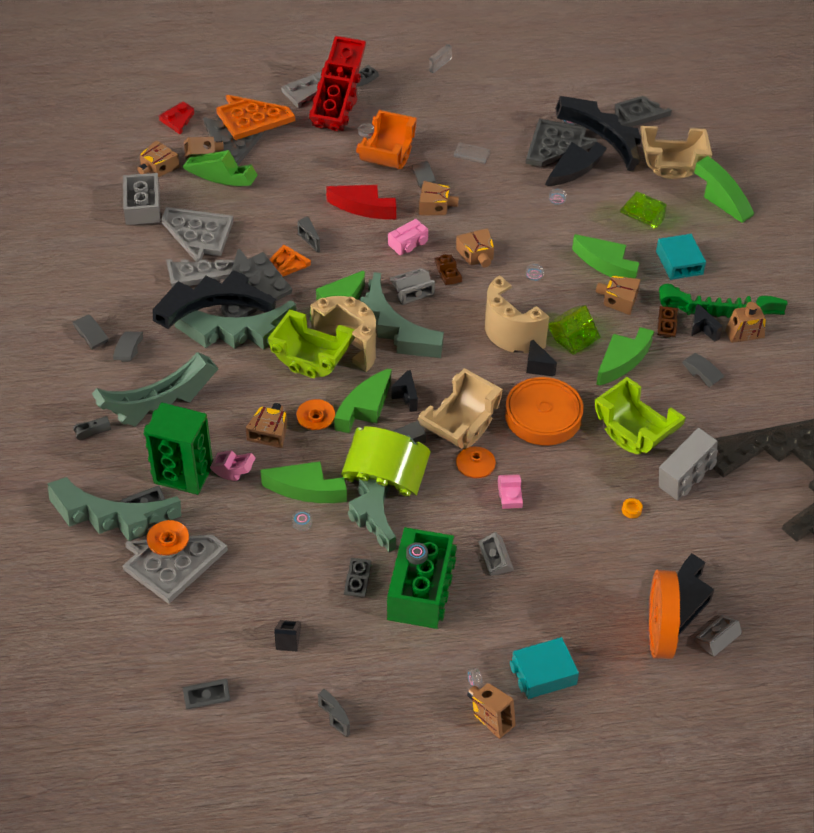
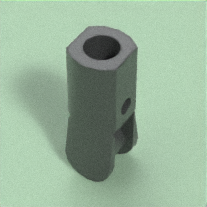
[73,416,111,440]

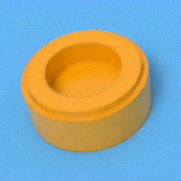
[622,498,643,518]

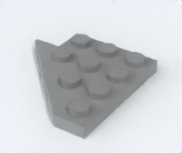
[162,207,234,262]
[123,535,228,604]

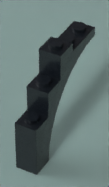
[555,96,641,172]
[153,270,276,329]

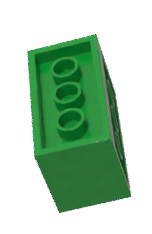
[144,402,213,495]
[387,527,457,629]

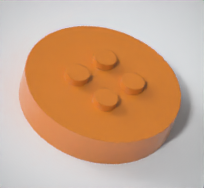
[505,377,583,445]
[649,570,680,659]

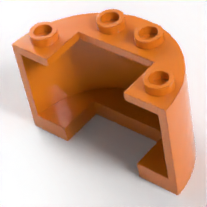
[356,110,417,169]

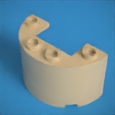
[641,126,712,179]
[485,275,549,353]
[311,296,376,372]
[418,368,503,449]

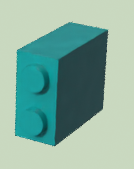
[656,234,706,280]
[510,637,579,699]

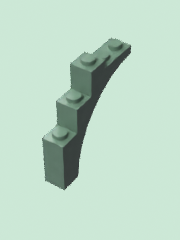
[360,272,444,358]
[175,300,296,349]
[92,352,218,427]
[348,435,416,552]
[47,477,181,541]

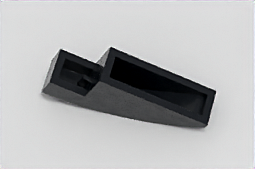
[545,142,607,186]
[677,553,714,636]

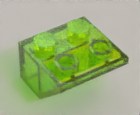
[620,191,667,229]
[548,305,601,355]

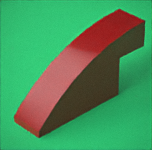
[326,185,396,220]

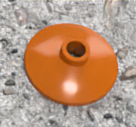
[296,399,335,430]
[456,446,496,478]
[147,520,189,556]

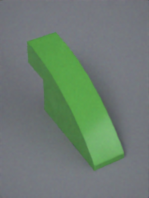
[183,150,258,186]
[694,156,754,223]
[572,234,640,279]
[310,271,365,321]
[596,327,654,386]
[334,369,392,433]
[260,461,347,503]

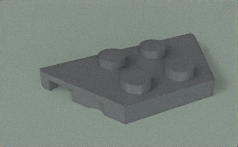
[615,96,672,127]

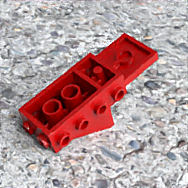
[309,36,366,131]

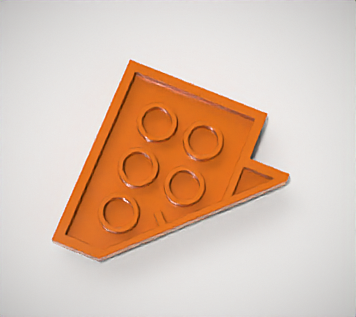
[216,95,295,140]

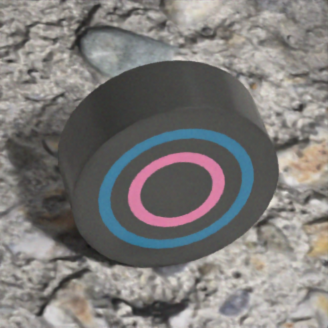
[406,543,428,565]

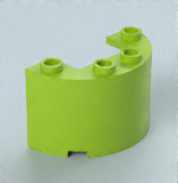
[268,309,355,378]
[595,377,686,454]
[341,426,431,497]

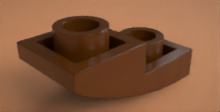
[435,254,462,285]
[657,306,678,338]

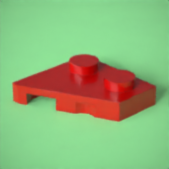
[159,101,194,134]

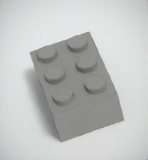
[123,173,161,225]
[659,427,718,501]

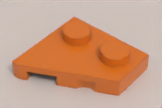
[269,245,311,277]

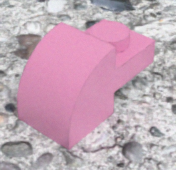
[210,450,256,481]
[498,474,523,509]

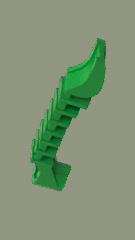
[659,284,788,318]

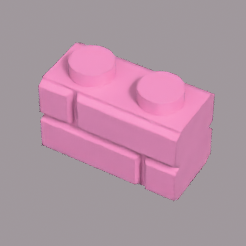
[388,219,428,256]

